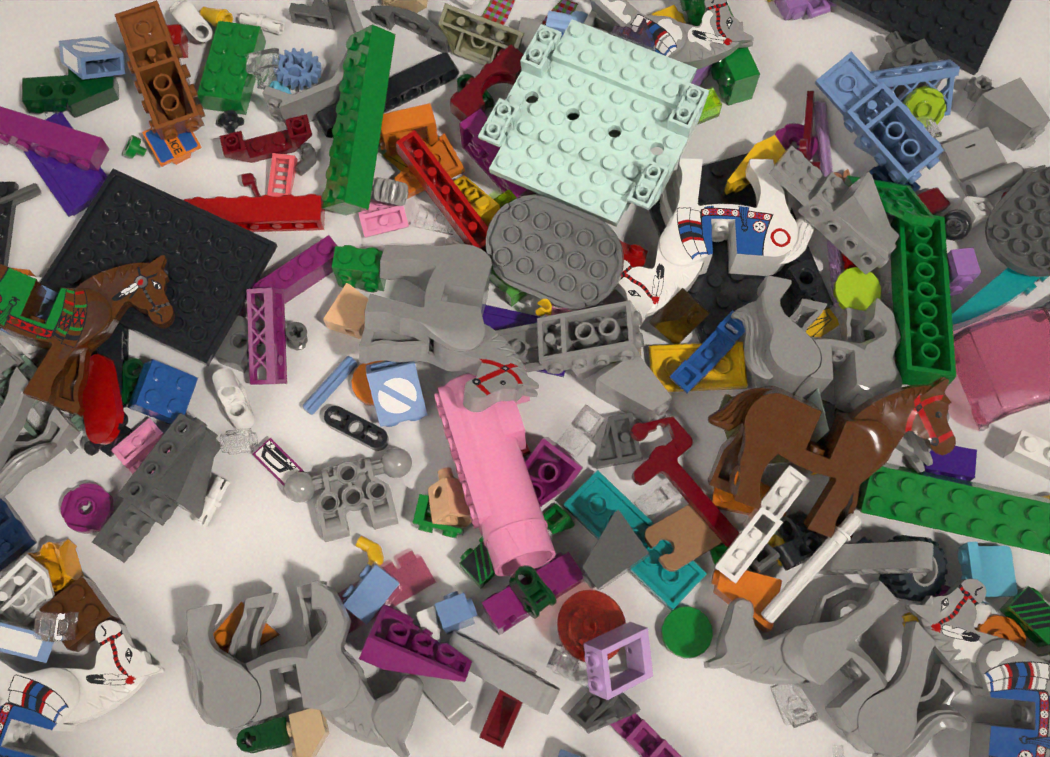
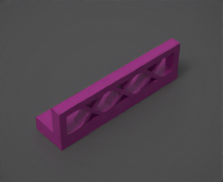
[247,288,287,385]

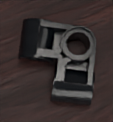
[773,511,823,571]

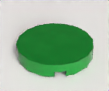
[661,607,713,659]

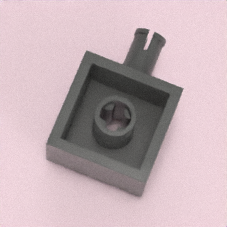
[879,31,943,102]

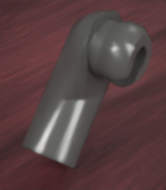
[294,143,316,176]

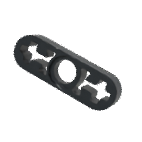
[324,406,389,451]

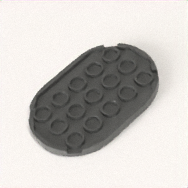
[985,165,1050,277]
[486,195,624,309]

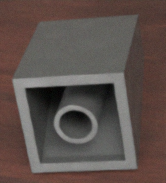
[582,510,650,590]

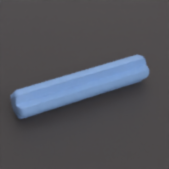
[302,356,357,415]

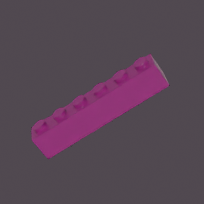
[0,106,110,171]

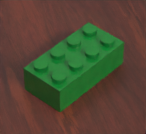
[197,21,266,115]

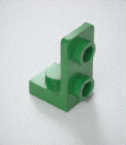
[413,494,464,538]

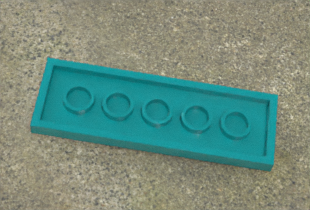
[563,470,707,611]

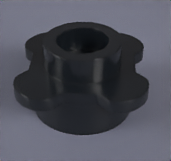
[218,110,244,134]

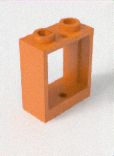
[379,103,438,157]

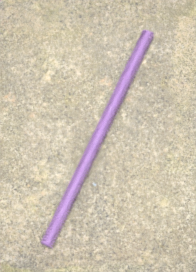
[814,101,843,308]

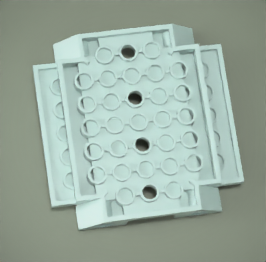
[478,19,709,227]

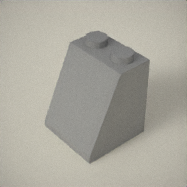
[966,77,1050,151]
[594,357,672,423]

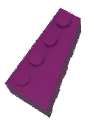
[459,108,537,201]
[482,552,584,635]

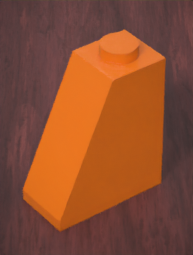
[711,569,782,633]

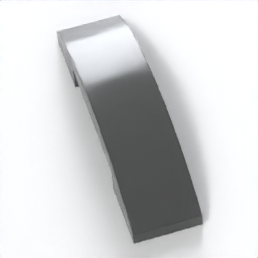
[370,5,449,53]

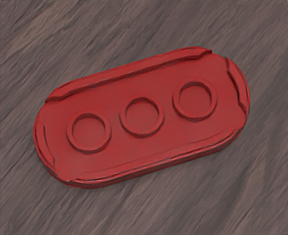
[83,354,124,445]

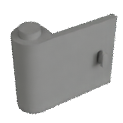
[941,127,1025,198]

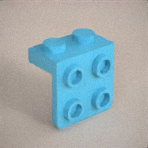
[958,542,1018,597]

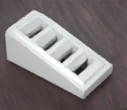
[416,606,441,643]

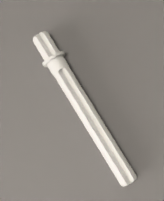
[761,513,862,623]

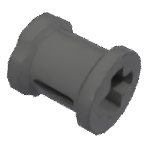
[285,322,308,351]

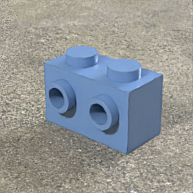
[342,562,400,624]
[435,591,478,635]

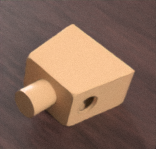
[323,283,368,339]
[428,467,472,527]

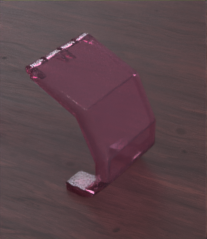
[953,306,1050,431]

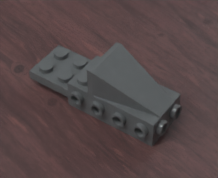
[92,413,223,563]

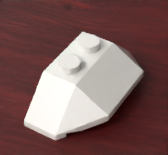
[0,554,55,626]

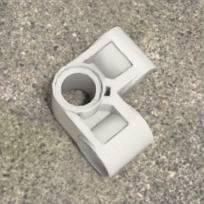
[169,0,212,42]
[212,368,255,431]

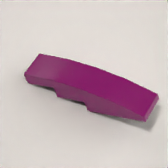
[610,713,682,757]

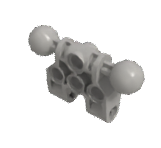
[285,448,412,542]

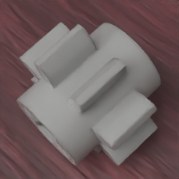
[964,75,995,103]

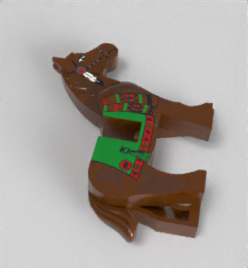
[0,255,175,417]

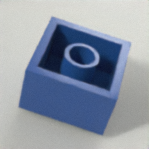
[127,359,198,424]

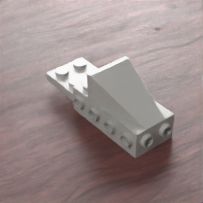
[769,145,899,274]
[496,300,644,380]

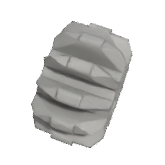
[371,177,409,206]

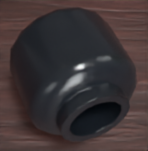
[943,209,972,241]

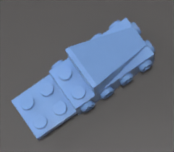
[815,51,944,185]

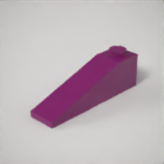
[525,437,583,507]
[359,604,472,682]

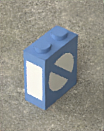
[59,36,125,80]
[366,361,428,427]
[0,620,56,663]

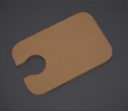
[644,504,722,572]

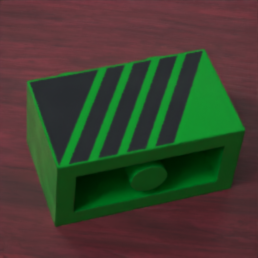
[459,536,496,589]
[999,586,1050,648]

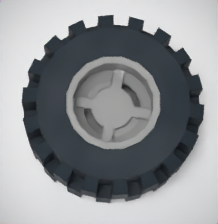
[878,535,948,602]

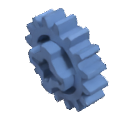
[274,48,321,90]

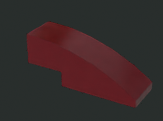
[479,661,537,749]

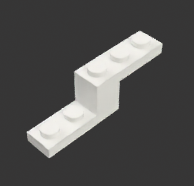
[714,465,810,583]

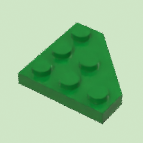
[844,175,935,227]

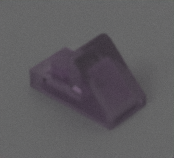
[611,18,656,52]

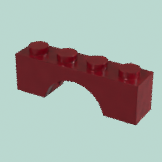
[450,44,524,122]

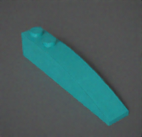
[952,268,1049,331]

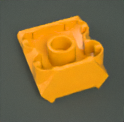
[27,539,85,596]

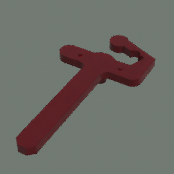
[799,91,821,205]
[630,416,740,548]

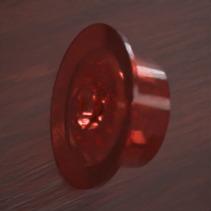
[557,590,626,663]

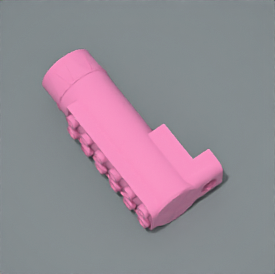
[434,369,556,576]

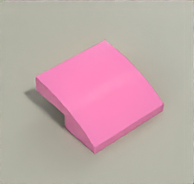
[358,198,409,238]
[111,418,170,474]

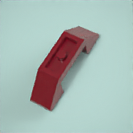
[219,114,313,163]

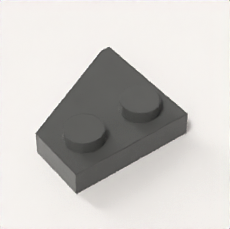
[596,412,643,469]
[568,691,641,734]

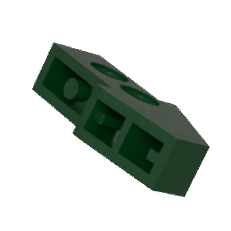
[22,68,119,118]

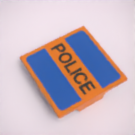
[142,128,202,167]

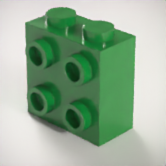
[332,245,386,293]

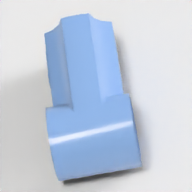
[546,11,588,33]

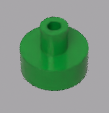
[123,135,147,159]

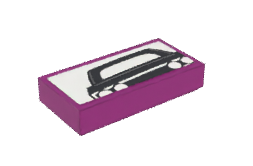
[252,438,304,487]

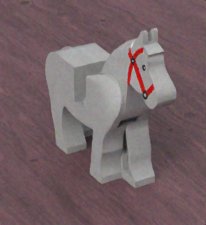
[359,237,539,412]

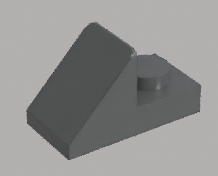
[289,0,335,30]

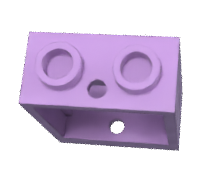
[584,622,653,700]

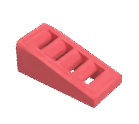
[267,153,298,197]

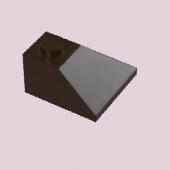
[649,288,710,345]

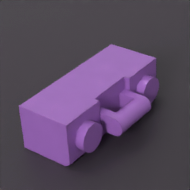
[774,0,837,21]

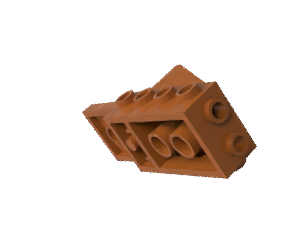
[114,0,206,140]

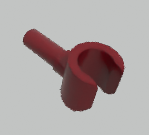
[241,173,261,197]

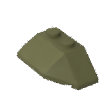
[438,3,525,65]

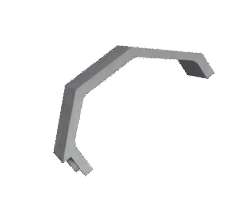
[262,0,363,128]

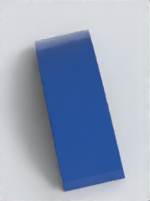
[669,310,745,394]

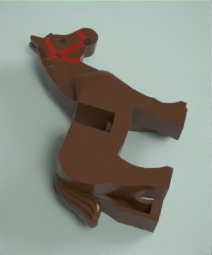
[707,377,956,539]

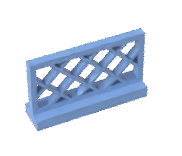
[870,59,960,116]

